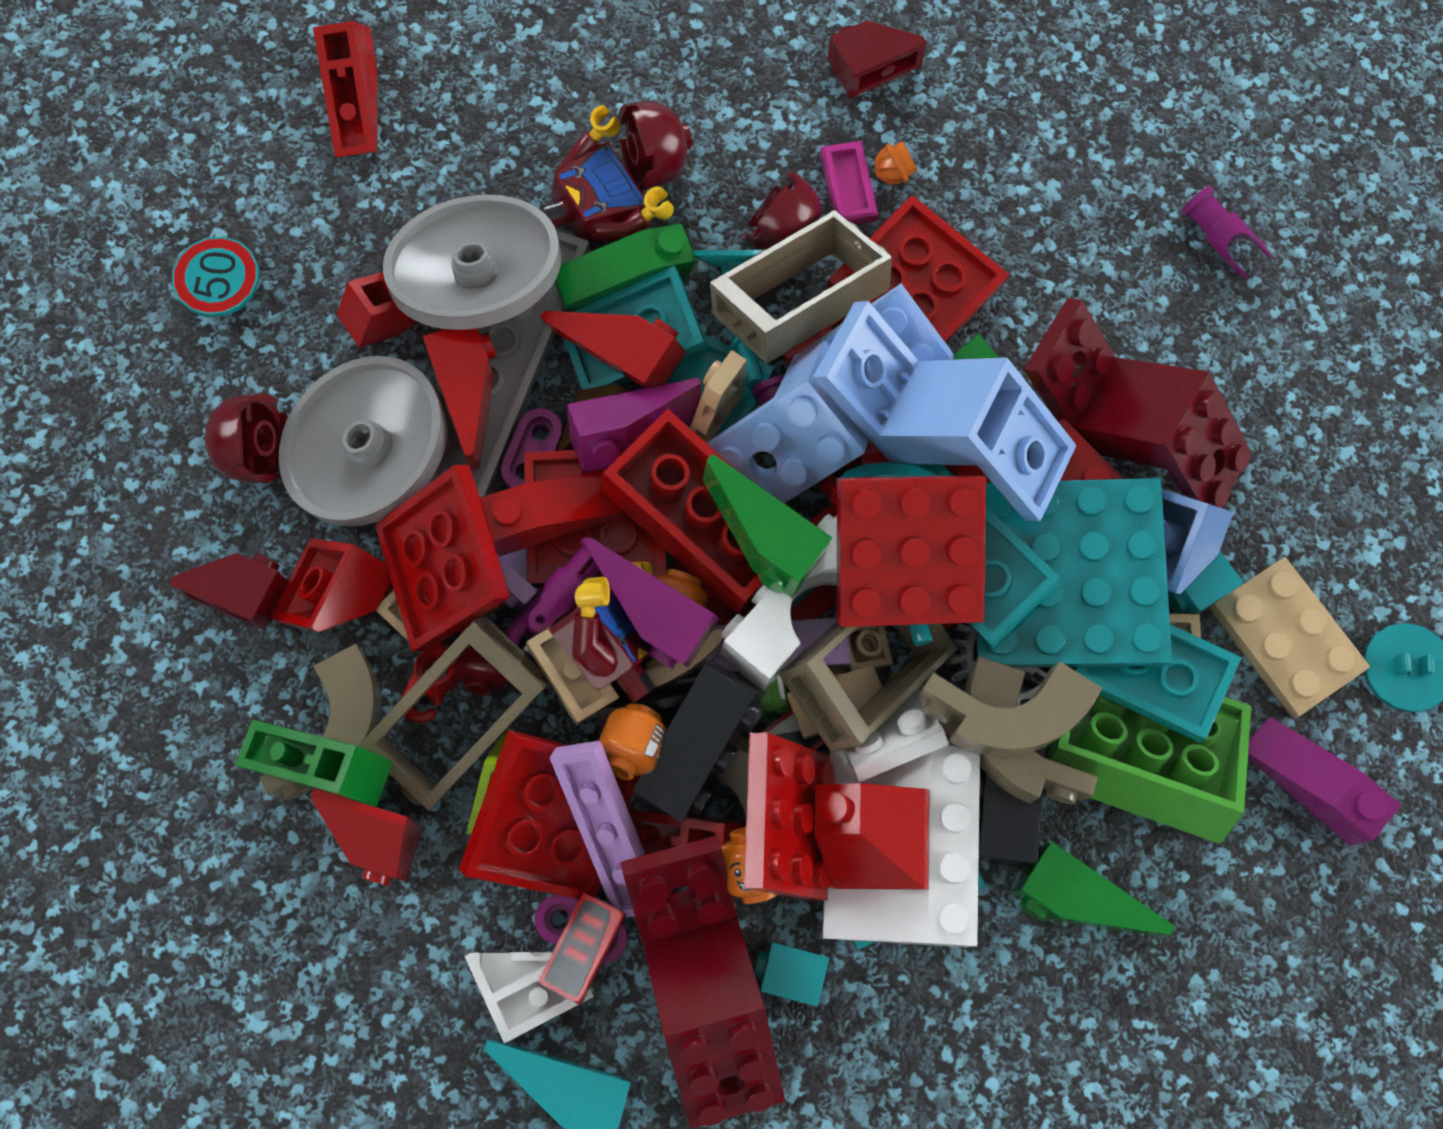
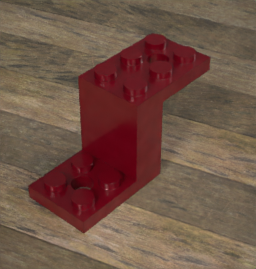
[1023,298,1251,508]
[620,835,786,1129]

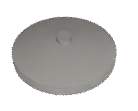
[383,195,561,330]
[279,356,448,527]

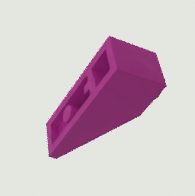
[567,378,701,473]
[586,538,719,669]
[1248,717,1401,846]

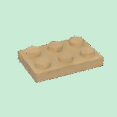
[1209,557,1370,719]

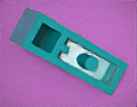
[484,1039,633,1129]

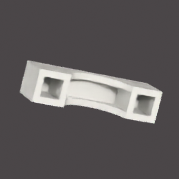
[720,514,837,691]

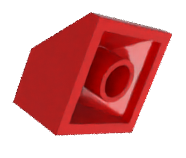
[269,538,391,632]
[814,783,929,890]
[310,788,424,887]

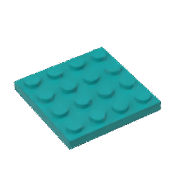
[976,478,1172,668]

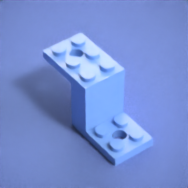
[707,283,954,503]
[813,301,1076,522]

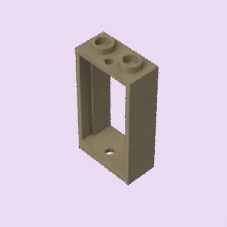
[710,210,892,364]
[359,615,549,811]
[778,621,958,753]

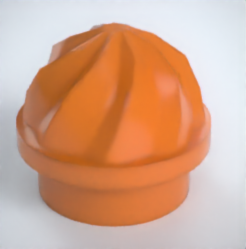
[875,141,917,185]

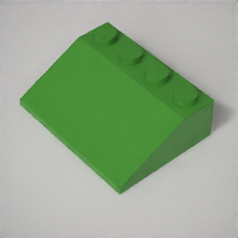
[1045,667,1251,844]

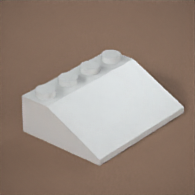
[822,745,980,947]

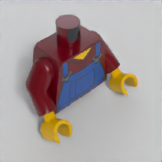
[539,105,674,243]
[548,562,656,704]

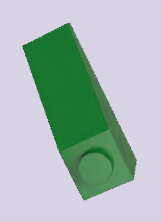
[554,223,696,310]
[702,453,833,598]
[235,720,393,807]
[1012,841,1175,937]

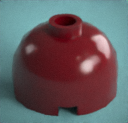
[618,101,692,191]
[741,170,821,250]
[204,393,288,483]

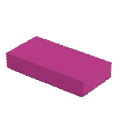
[820,141,878,225]

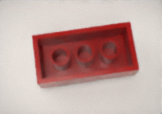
[600,409,763,614]

